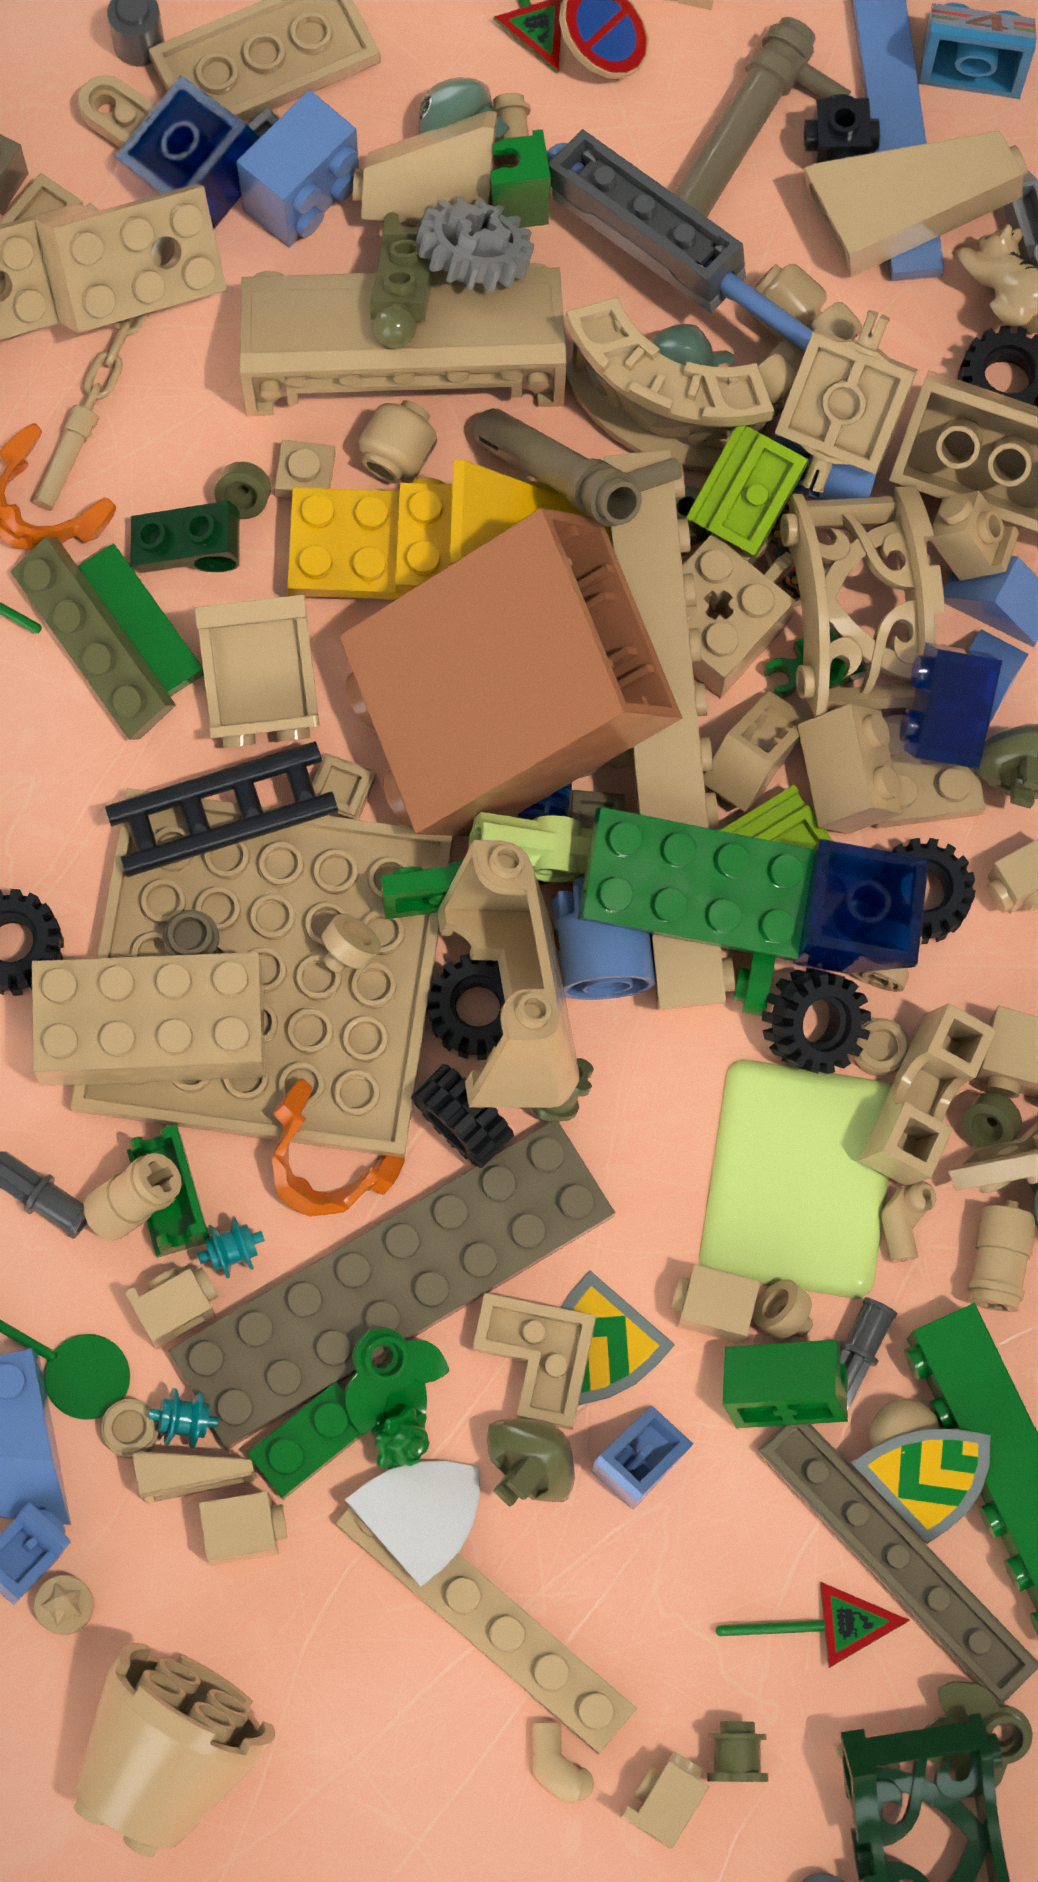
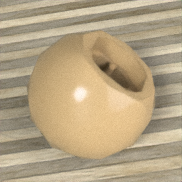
[869,1398,940,1453]

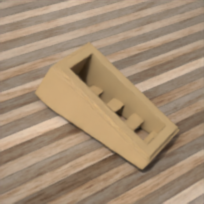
[132,1451,257,1504]

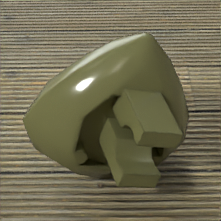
[972,724,1038,809]
[487,1419,575,1507]

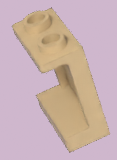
[194,594,320,748]

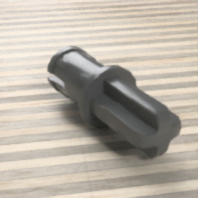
[0,1151,87,1239]
[838,1297,898,1409]

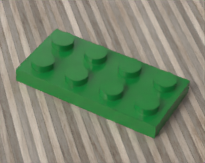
[578,807,815,961]

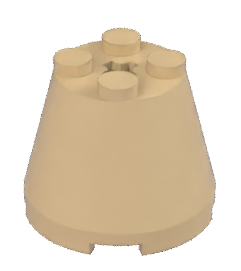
[73,1643,275,1858]

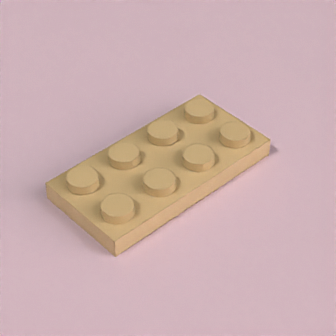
[148,0,381,143]

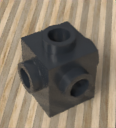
[804,94,880,164]

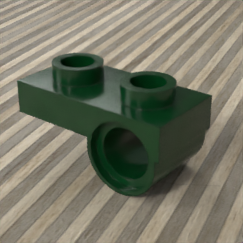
[130,500,240,573]

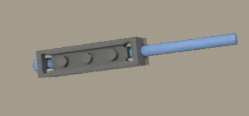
[547,128,813,352]

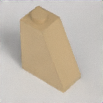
[353,111,498,224]

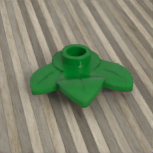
[344,1327,450,1434]

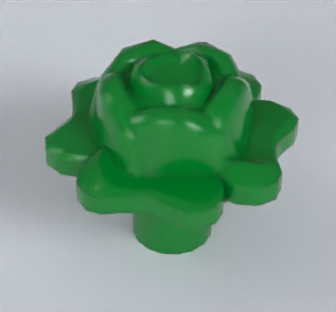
[371,1406,430,1470]

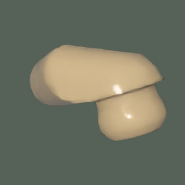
[882,1181,936,1263]
[532,1723,594,1803]

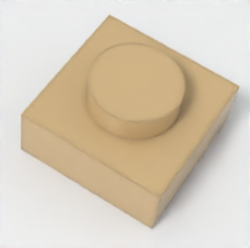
[275,440,336,499]

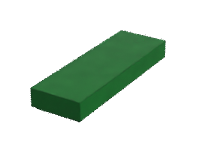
[78,543,204,697]

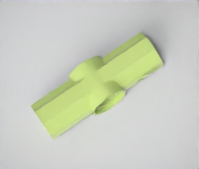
[468,812,592,883]

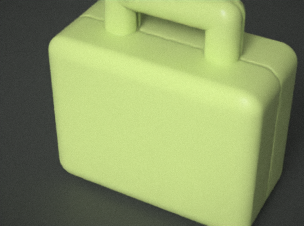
[699,1059,892,1299]

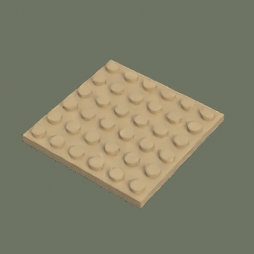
[71,788,453,1159]

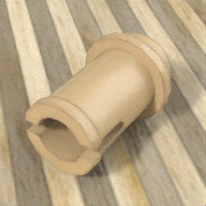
[492,92,531,164]

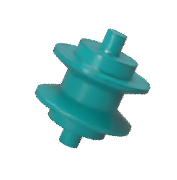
[197,1216,265,1279]
[148,1388,218,1449]

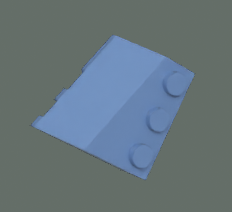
[0,1348,71,1525]

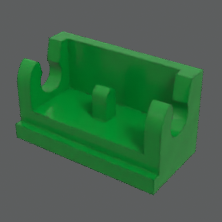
[490,129,551,228]
[127,1124,210,1258]
[722,1339,848,1428]

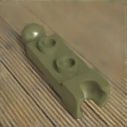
[370,212,434,348]

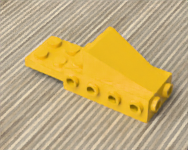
[287,460,611,600]

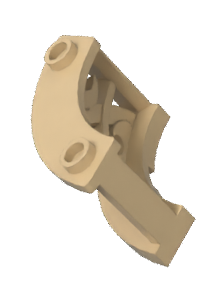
[565,297,774,471]
[780,486,946,717]

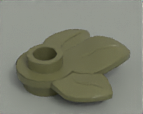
[925,1681,1033,1797]

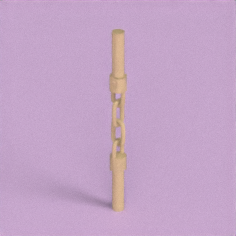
[33,236,174,510]

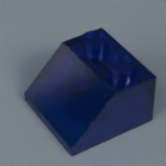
[114,75,260,229]
[793,839,929,974]

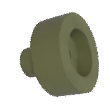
[214,462,271,519]
[961,1092,1022,1147]

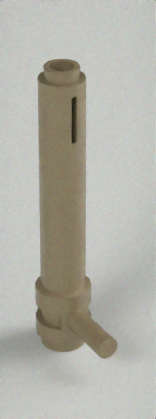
[674,17,852,217]
[473,408,682,527]

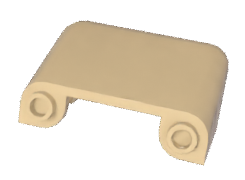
[437,840,579,1108]

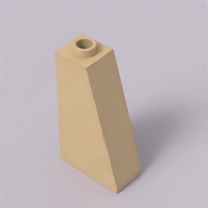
[804,130,1028,277]

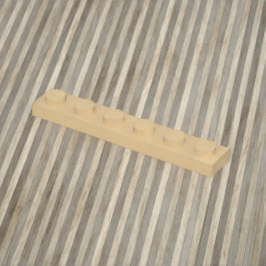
[335,1507,637,1754]

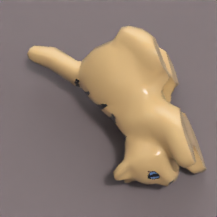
[957,224,1038,334]

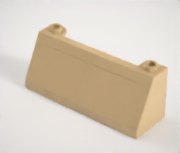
[240,263,566,416]

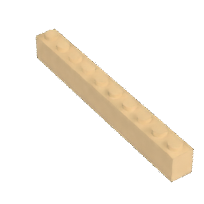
[604,449,735,1010]

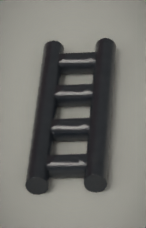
[105,741,339,877]

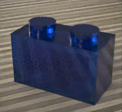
[900,642,1002,769]

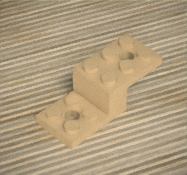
[0,184,227,340]

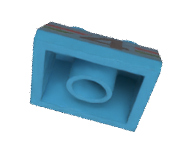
[918,3,1037,99]

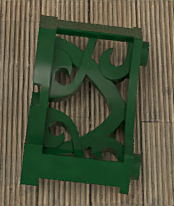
[840,1713,1010,1882]

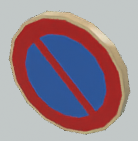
[559,0,649,79]

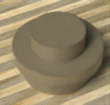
[163,910,220,956]

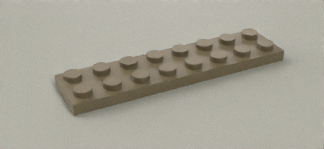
[168,1120,615,1450]

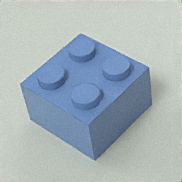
[237,89,359,248]

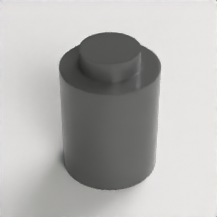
[107,0,165,67]

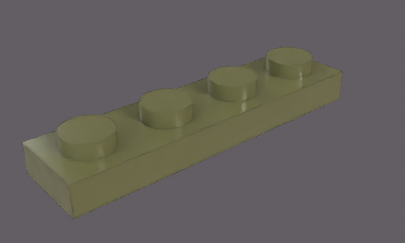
[10,537,176,740]

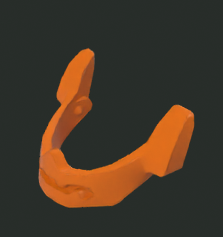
[0,423,117,550]
[272,1078,405,1217]

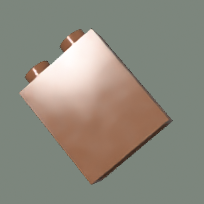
[339,508,682,837]

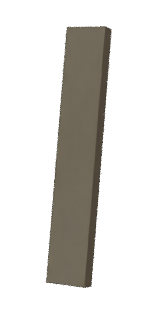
[756,1424,1038,1705]

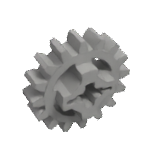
[416,196,534,291]

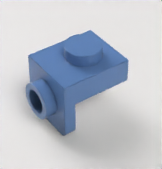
[0,1503,71,1605]

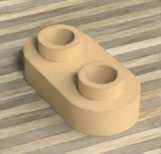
[78,75,174,160]

